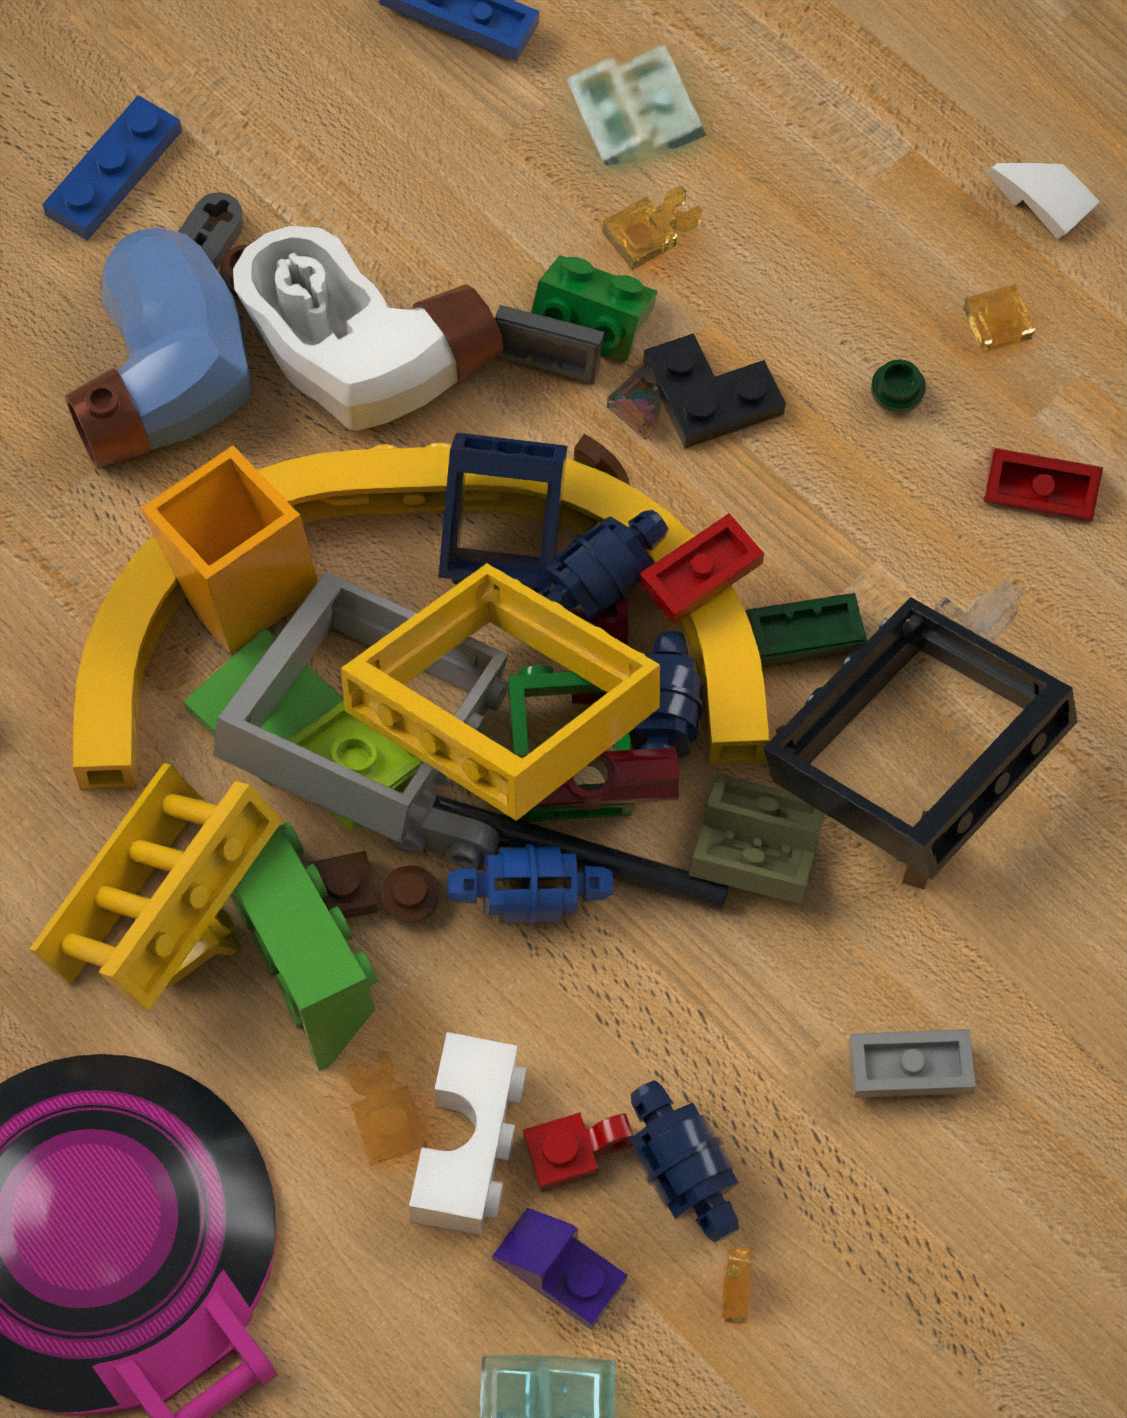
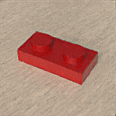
[639,513,765,624]

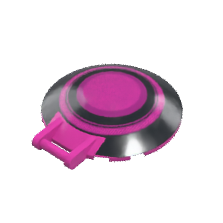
[0,1054,278,1418]

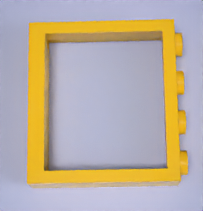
[341,563,660,821]

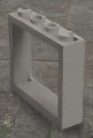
[213,572,508,843]

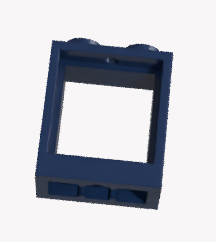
[438,432,568,593]

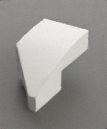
[985,163,1100,240]

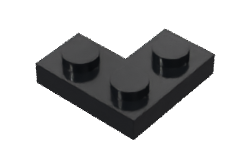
[643,333,786,449]

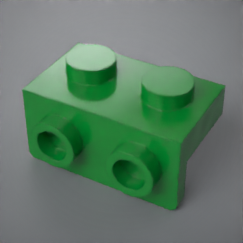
[531,255,658,362]

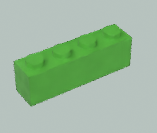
[230,822,377,1071]

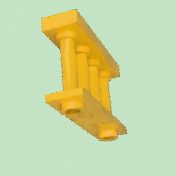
[29,763,283,1012]

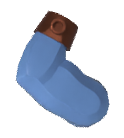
[65,227,253,469]

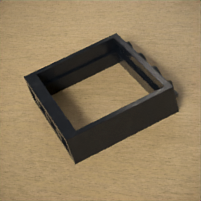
[763,597,1078,880]

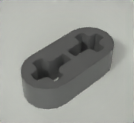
[178,192,243,269]

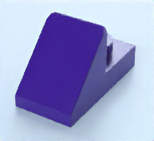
[492,1208,628,1330]

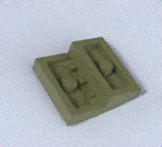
[688,774,825,905]

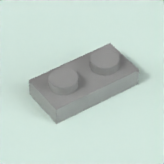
[849,1029,976,1098]

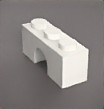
[409,1032,527,1236]

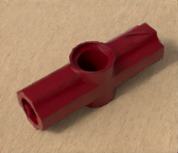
[517,748,679,810]

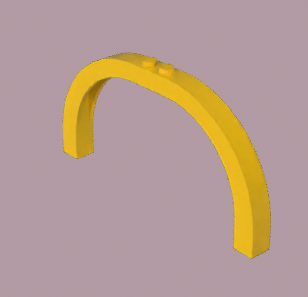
[73,442,769,790]

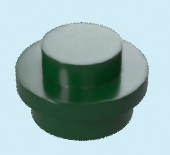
[871,359,926,413]

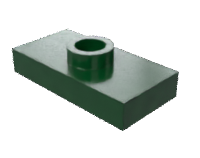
[745,593,867,667]

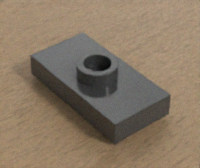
[495,305,604,383]

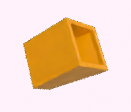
[140,445,318,654]

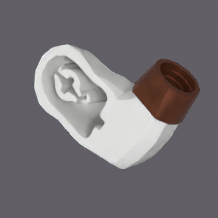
[233,226,503,431]

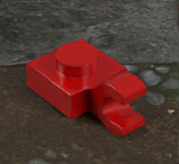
[523,1112,634,1192]

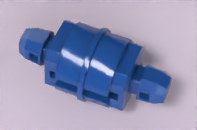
[447,844,613,926]

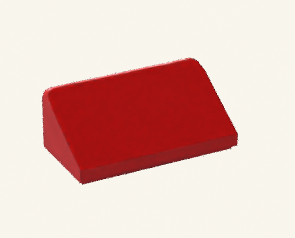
[984,447,1103,521]

